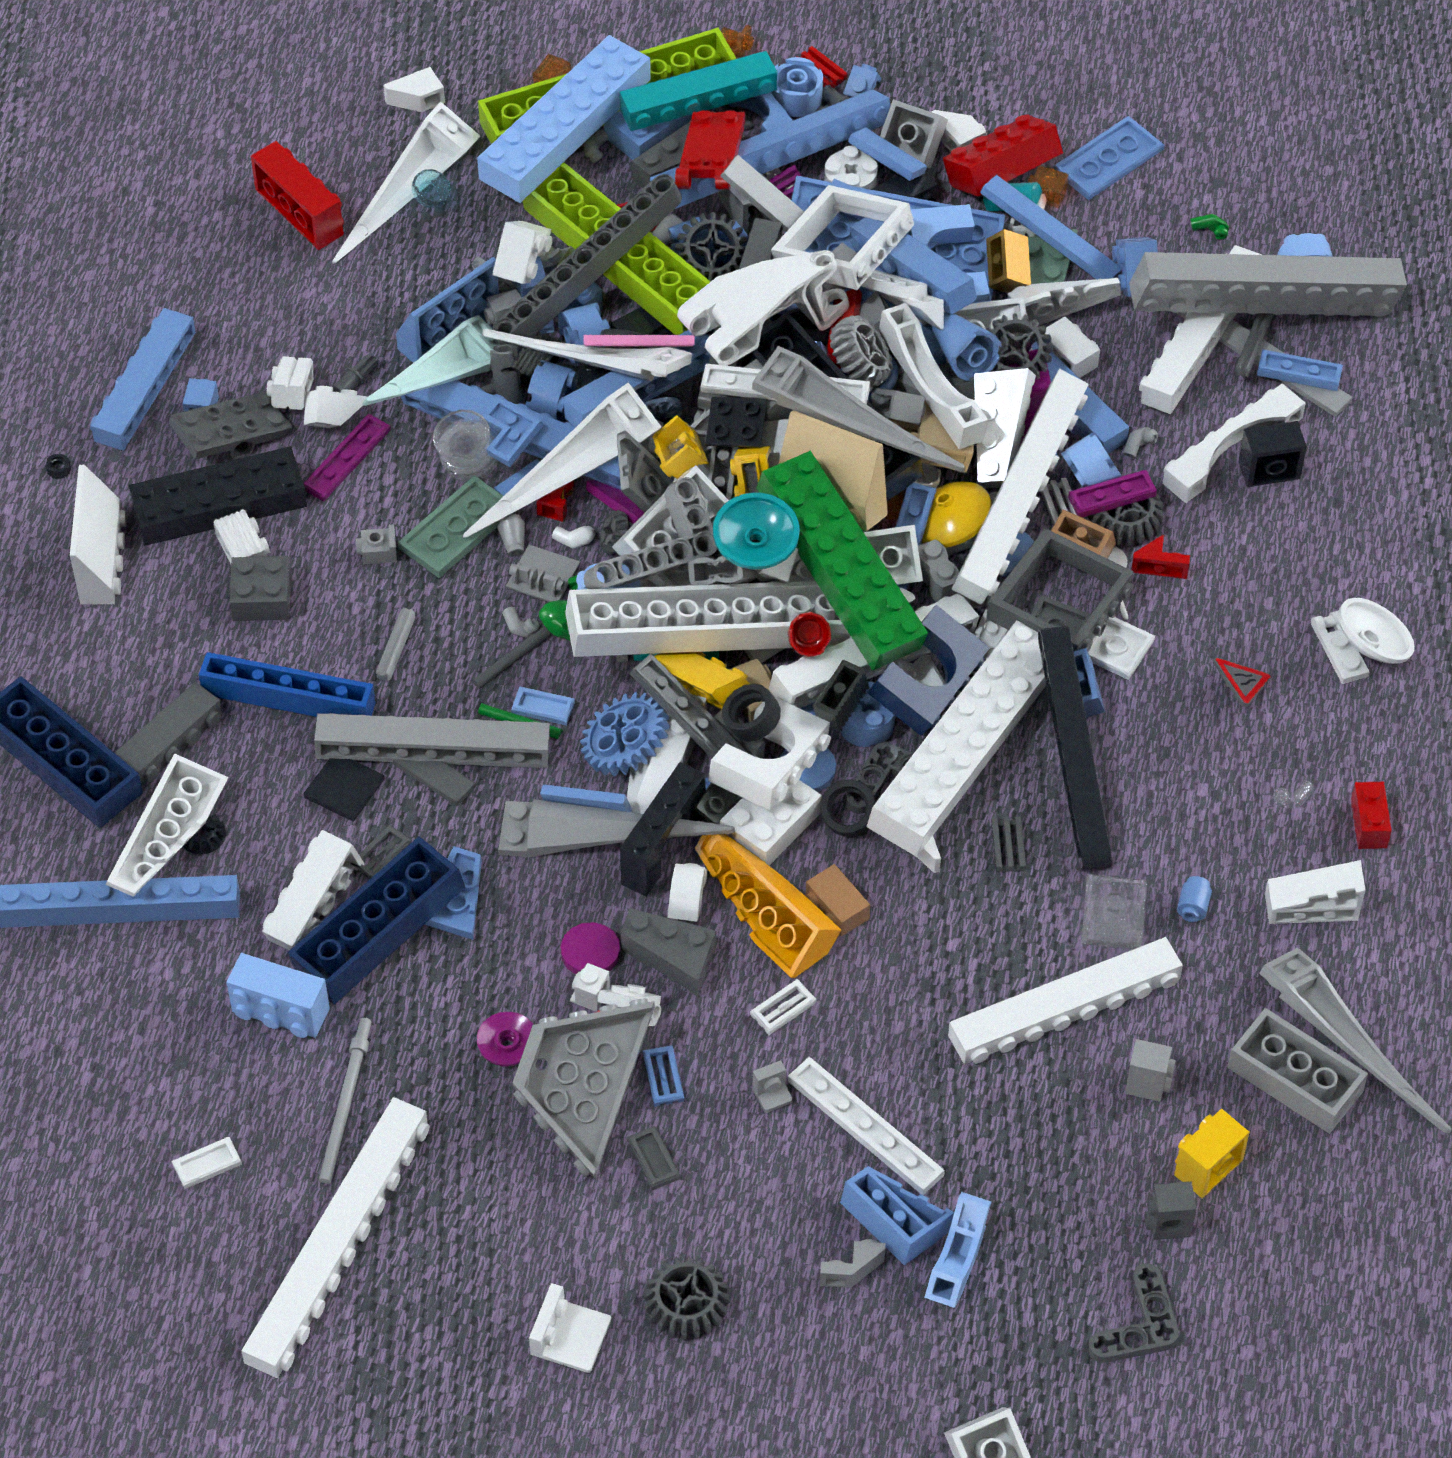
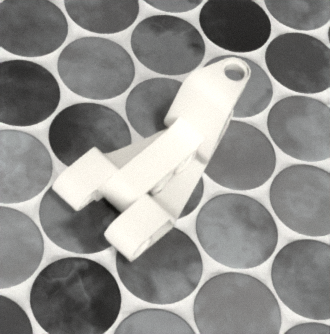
[677,250,849,366]

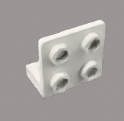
[529,1283,611,1373]

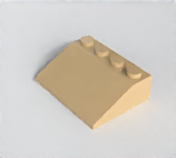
[779,410,887,531]

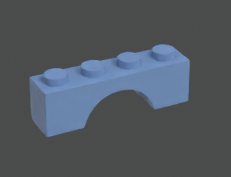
[729,92,793,134]

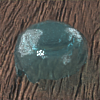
[411,169,451,208]

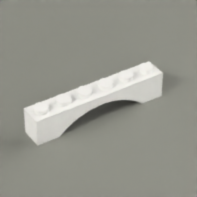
[879,303,988,450]
[1163,384,1306,503]

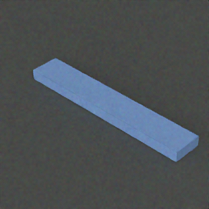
[980,175,1122,279]

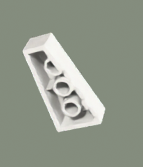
[974,369,1036,488]

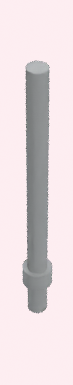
[319,1018,372,1184]

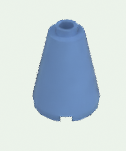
[932,312,1001,381]

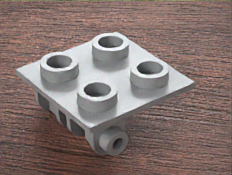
[506,545,580,602]

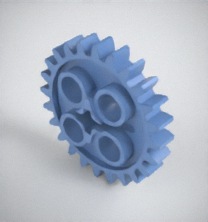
[580,692,670,776]

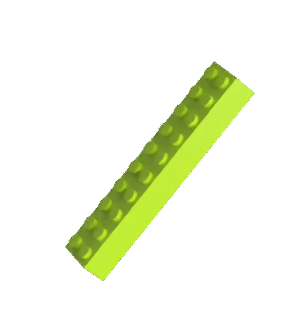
[478,27,736,144]
[523,162,711,335]

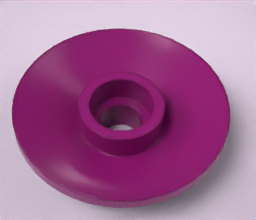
[477,1012,534,1066]

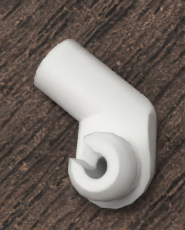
[552,526,595,549]

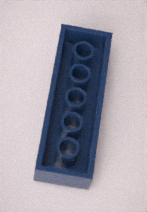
[0,676,143,829]
[287,836,465,1005]

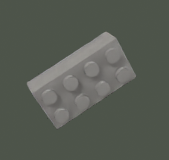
[1227,1008,1368,1134]

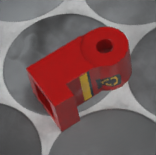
[536,480,574,522]

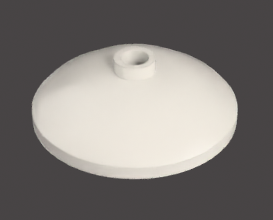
[1338,598,1414,664]

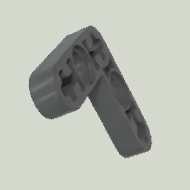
[846,742,914,814]
[1088,1263,1179,1363]

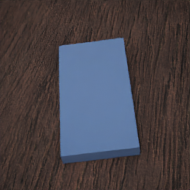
[1053,116,1165,200]

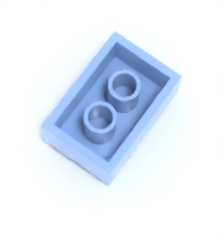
[226,953,330,1038]

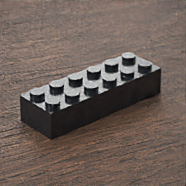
[128,446,307,546]

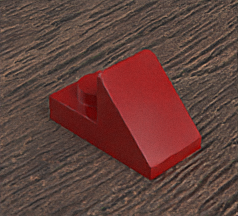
[1131,535,1190,579]

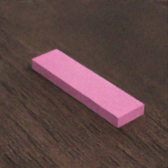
[584,335,695,347]

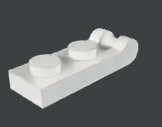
[1311,610,1369,684]

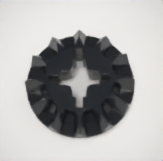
[183,814,226,854]

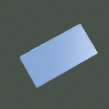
[511,687,575,726]

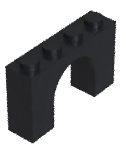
[620,762,706,897]

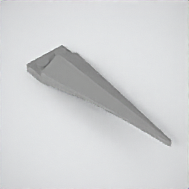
[752,346,965,472]
[498,799,735,857]
[1259,948,1451,1133]

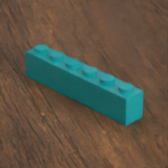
[619,51,778,131]

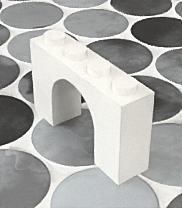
[708,697,831,810]

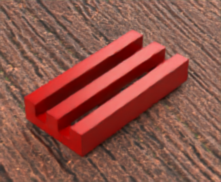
[796,46,848,88]

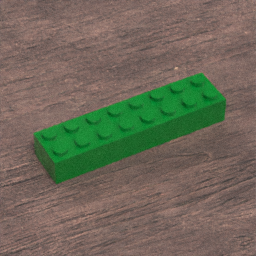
[756,450,928,671]

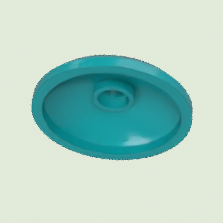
[713,493,800,570]

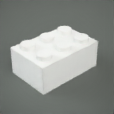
[720,780,822,866]

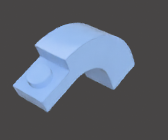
[924,1192,991,1308]

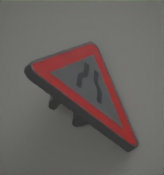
[1213,657,1271,707]

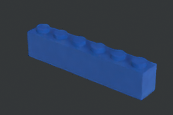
[198,652,376,717]

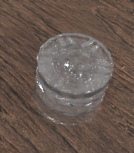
[433,409,498,482]

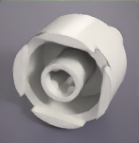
[824,146,878,189]

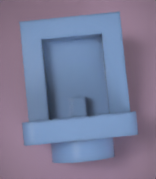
[843,64,881,98]

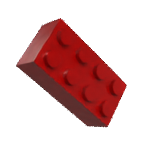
[943,114,1063,197]
[251,141,344,250]

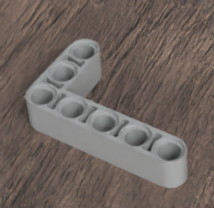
[583,477,717,589]

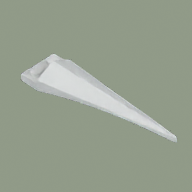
[332,102,480,264]
[482,329,692,381]
[463,382,661,538]

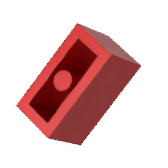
[1351,781,1392,849]

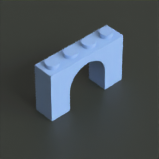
[907,204,990,304]

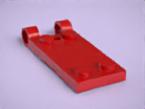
[675,110,746,190]

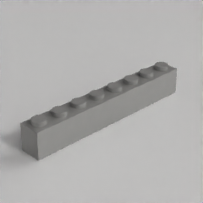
[314,713,550,768]

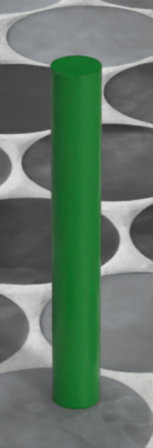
[478,703,562,740]

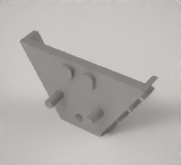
[513,998,655,1179]

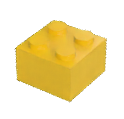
[1174,1108,1250,1198]

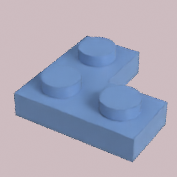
[481,396,543,467]

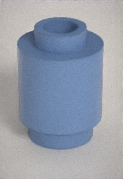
[1177,876,1212,922]

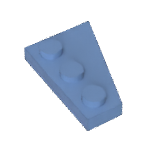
[424,846,482,940]

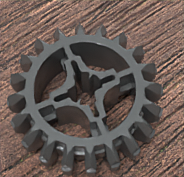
[675,212,747,281]
[986,313,1053,380]
[1088,494,1164,547]
[644,1255,729,1341]

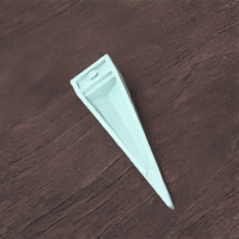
[363,315,500,406]

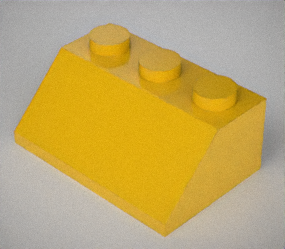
[654,652,750,710]

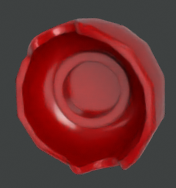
[787,612,831,657]

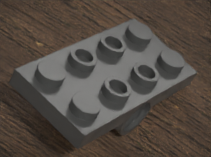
[169,391,293,460]

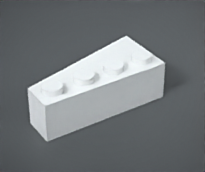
[262,830,364,950]

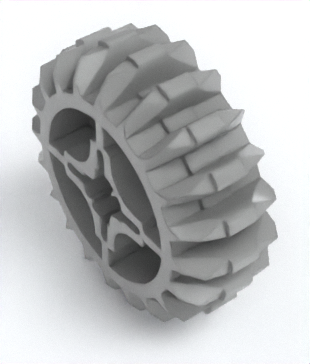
[829,315,893,388]

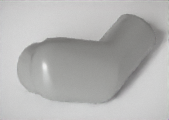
[502,607,539,638]

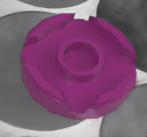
[560,922,620,975]

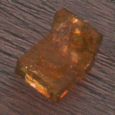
[721,25,754,58]

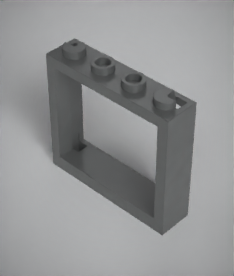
[986,528,1134,652]

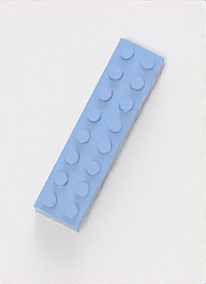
[477,35,651,203]

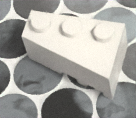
[1265,860,1365,924]

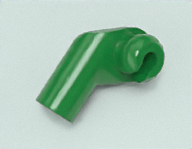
[1191,214,1229,240]

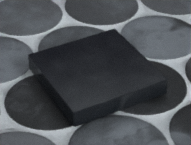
[303,758,385,822]

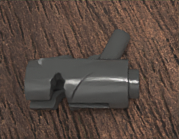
[480,344,523,404]

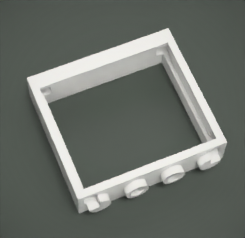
[771,185,914,290]

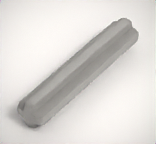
[376,608,415,681]

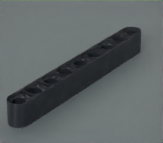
[1038,626,1112,871]

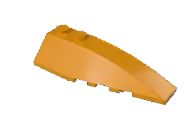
[694,834,842,978]

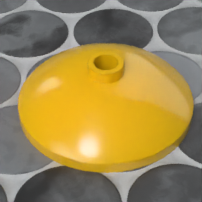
[921,481,992,548]

